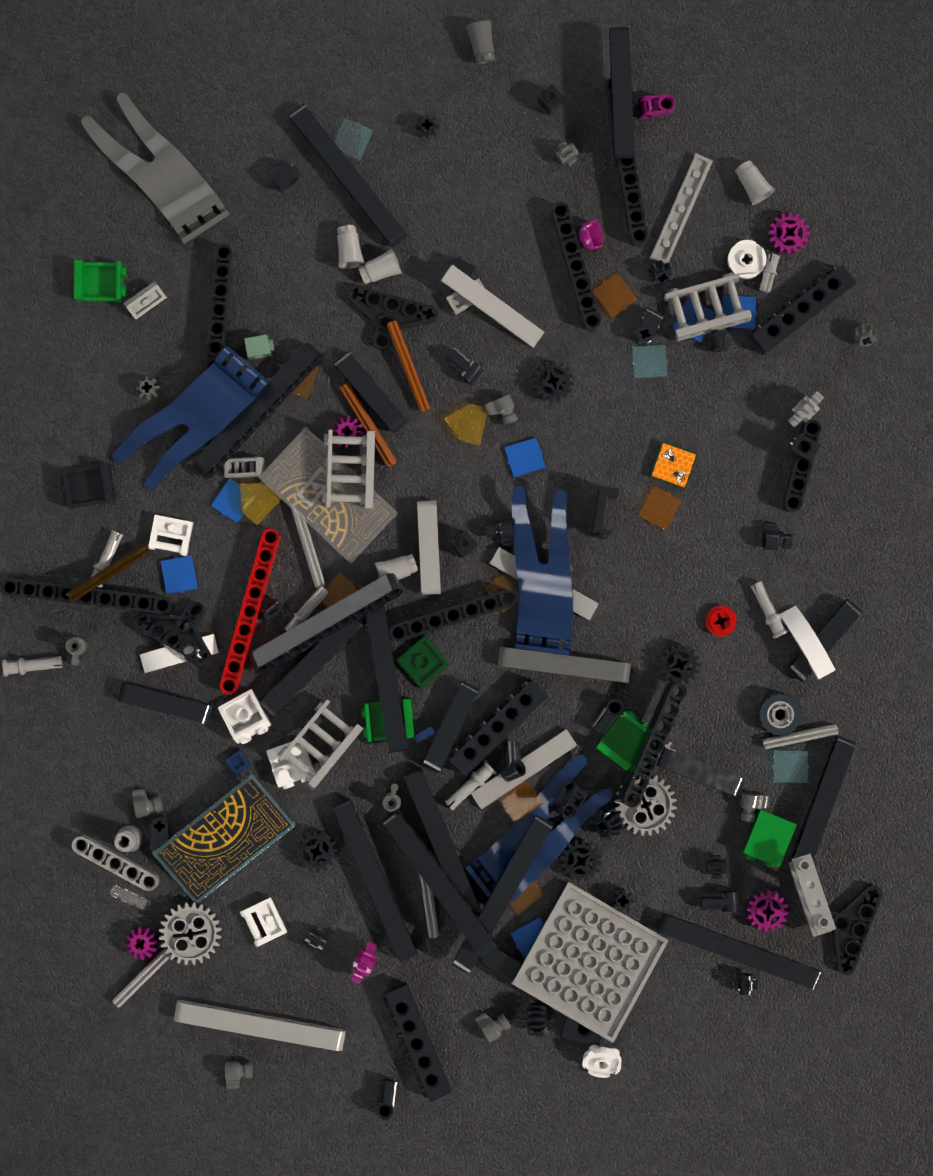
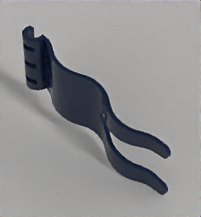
[113,346,270,490]
[512,485,573,655]
[465,755,613,902]

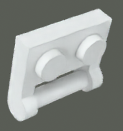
[149,515,193,556]
[240,897,287,947]

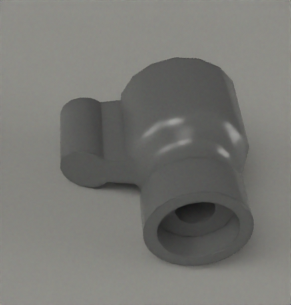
[484,394,518,425]
[66,637,88,665]
[382,783,401,812]
[132,788,163,818]
[740,792,769,822]
[475,1012,511,1043]
[225,1061,253,1089]

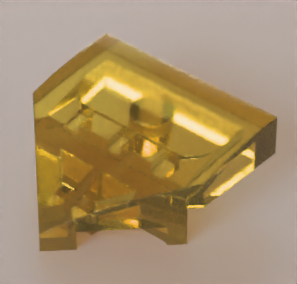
[444,404,487,446]
[240,482,283,525]

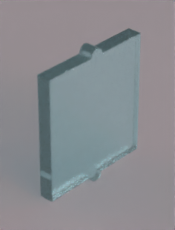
[334,118,373,161]
[631,345,668,379]
[772,751,809,783]

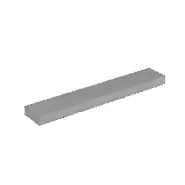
[650,153,713,264]
[440,265,544,348]
[490,547,599,620]
[471,729,577,809]

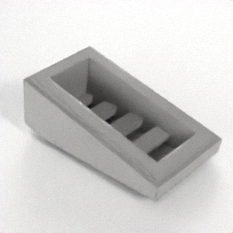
[224,457,265,478]

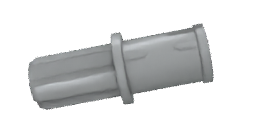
[760,254,780,293]

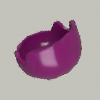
[578,220,604,250]

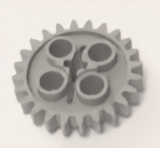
[614,775,677,836]
[158,902,221,965]

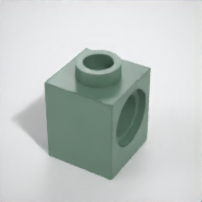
[244,335,274,360]

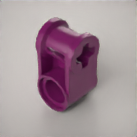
[638,94,675,119]

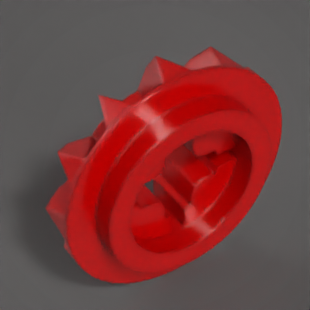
[706,606,736,636]

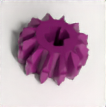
[332,416,364,449]
[125,926,158,960]

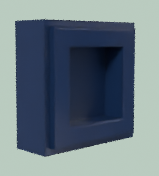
[415,726,435,742]
[224,749,252,776]

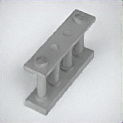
[664,273,752,342]
[322,430,375,509]
[277,699,363,790]
[788,854,836,937]

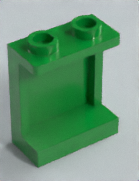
[74,260,127,302]
[361,699,414,742]
[595,710,648,771]
[742,809,797,869]

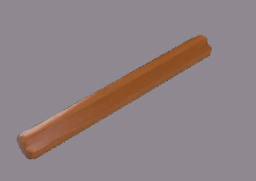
[387,321,429,412]
[340,382,396,467]

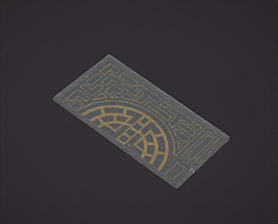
[258,427,398,564]

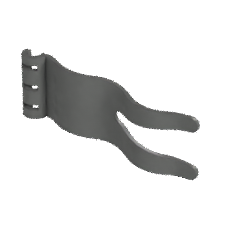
[81,93,230,244]

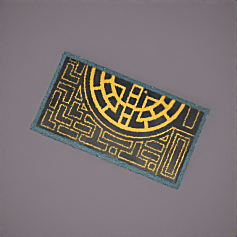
[152,774,295,905]

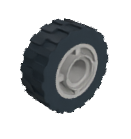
[758,693,802,736]

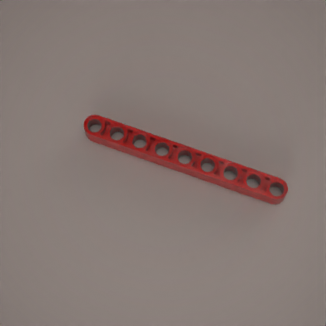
[220,529,280,694]

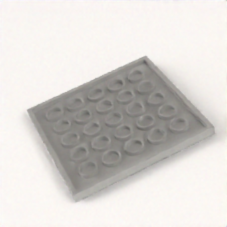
[511,882,669,1043]

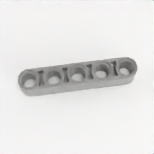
[417,500,441,595]
[72,835,160,891]

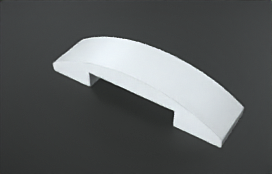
[780,606,835,680]
[140,634,219,673]

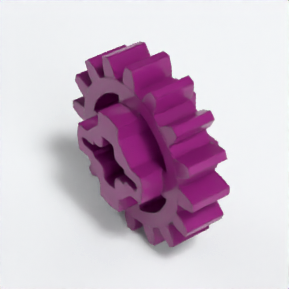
[768,212,810,255]
[746,890,789,933]
[350,942,378,984]

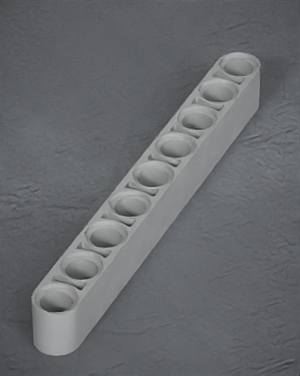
[173,1000,346,1051]

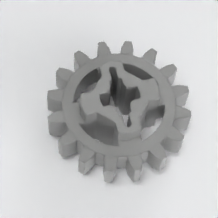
[788,391,824,427]

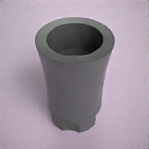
[465,20,495,64]

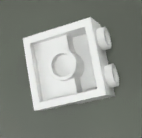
[218,689,271,744]
[266,741,314,789]

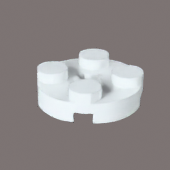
[727,240,766,279]
[582,1045,622,1078]

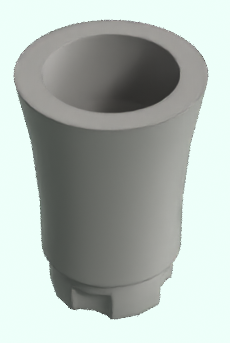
[735,160,775,205]
[337,225,365,269]
[358,249,402,284]
[374,554,418,580]
[114,825,143,852]

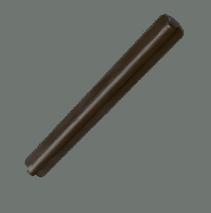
[66,543,151,602]

